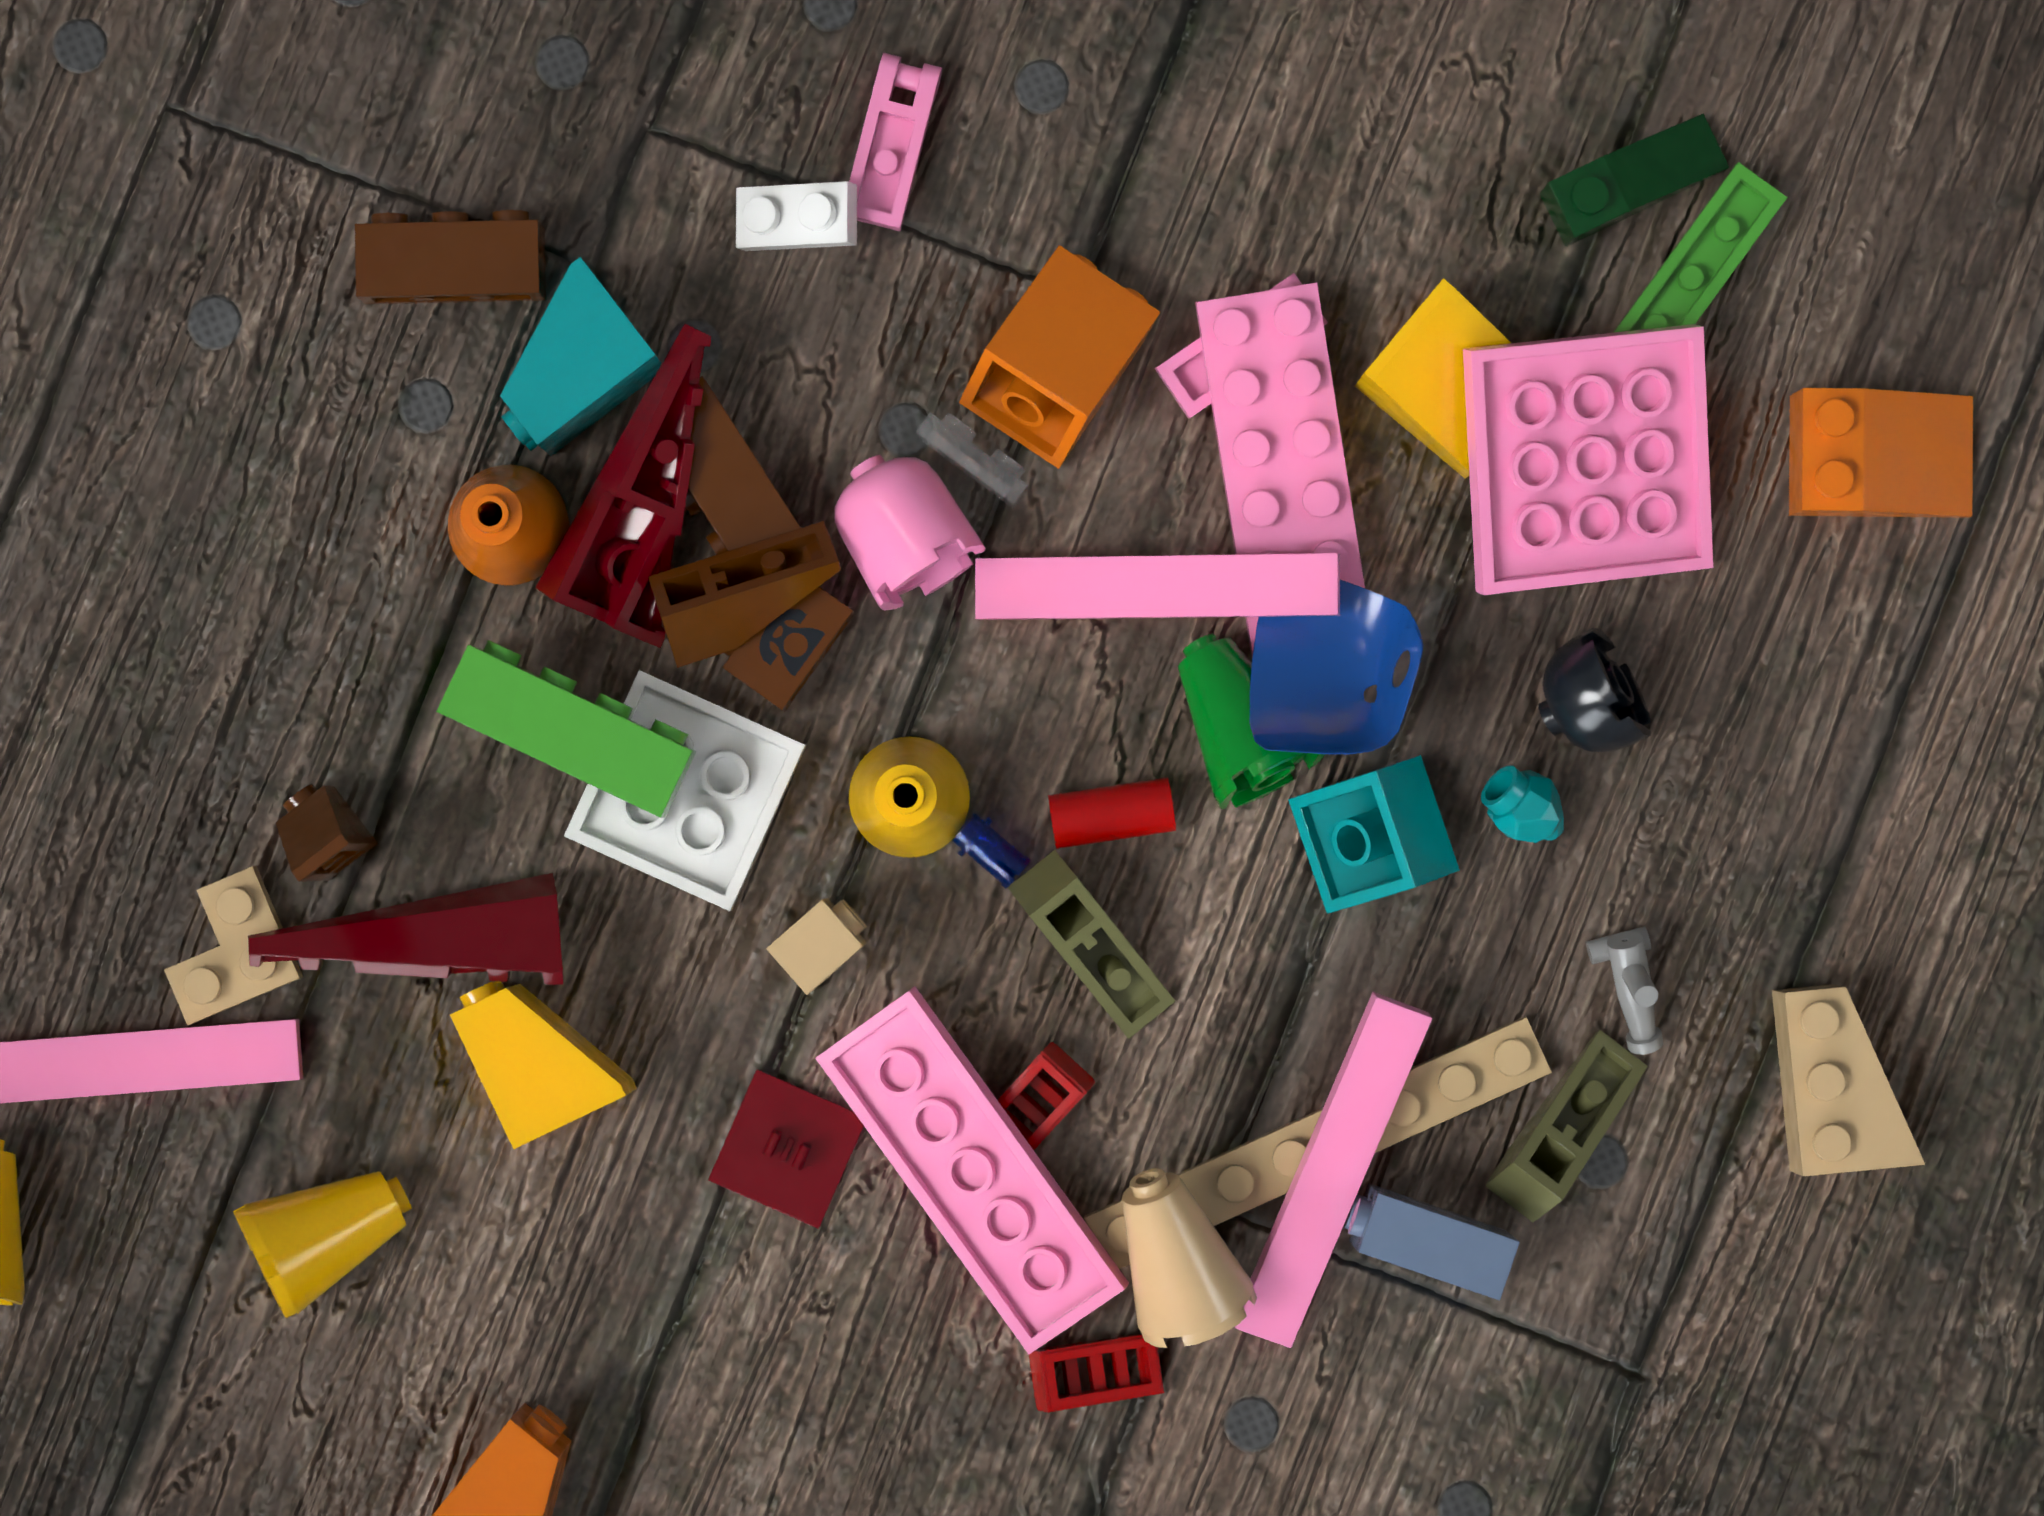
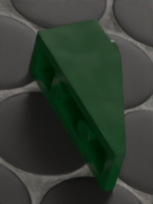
[1539,113,1730,248]

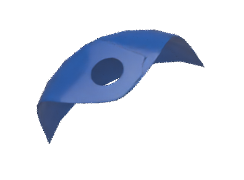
[1249,579,1423,754]

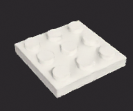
[564,670,806,911]

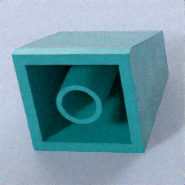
[500,257,662,456]

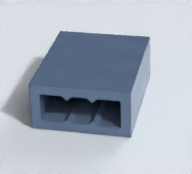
[1344,1183,1520,1301]

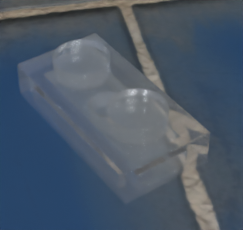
[916,413,1028,509]

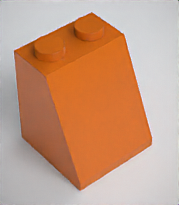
[959,245,1161,469]
[432,1403,572,1516]

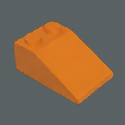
[1789,388,1973,518]

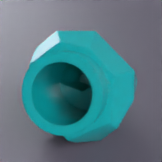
[1481,766,1564,843]

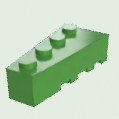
[436,640,697,818]

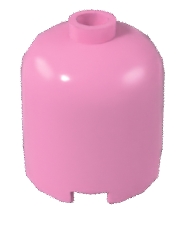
[834,455,986,611]

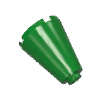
[1178,634,1326,809]

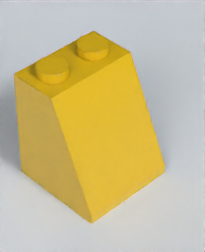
[1355,278,1511,479]
[450,981,637,1149]

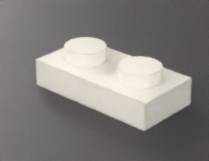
[736,181,857,251]

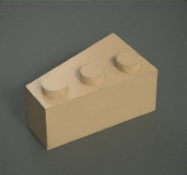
[1772,984,1925,1176]

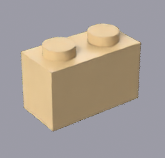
[766,898,867,995]

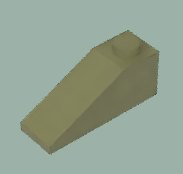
[1007,850,1176,1039]
[1485,1030,1648,1223]

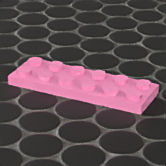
[1195,282,1365,657]
[815,986,1129,1354]

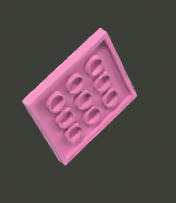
[1463,324,1713,595]

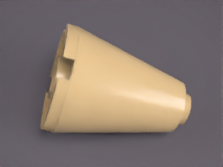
[1122,1168,1257,1348]

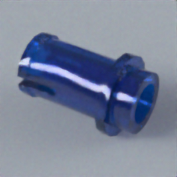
[951,813,1031,889]

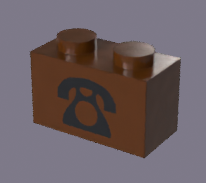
[722,587,855,712]

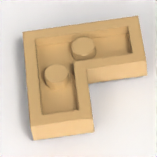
[164,866,303,1025]

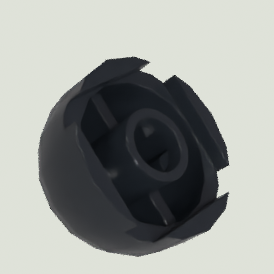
[1538,627,1652,752]

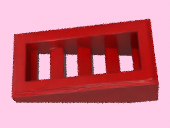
[998,1042,1095,1150]
[1029,1334,1164,1413]

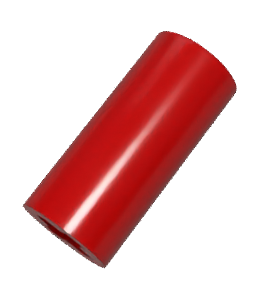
[1048,777,1176,849]

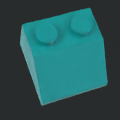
[1288,755,1460,914]

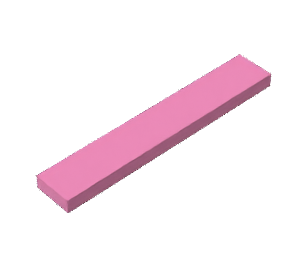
[975,553,1340,620]
[1235,992,1432,1348]
[0,1019,303,1103]

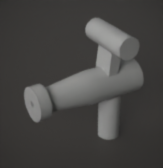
[1586,926,1664,1055]

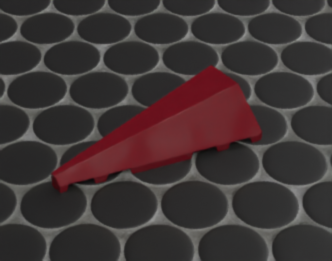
[535,323,712,648]
[248,873,563,985]

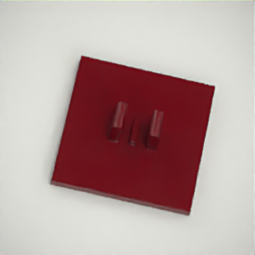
[708,1069,864,1229]

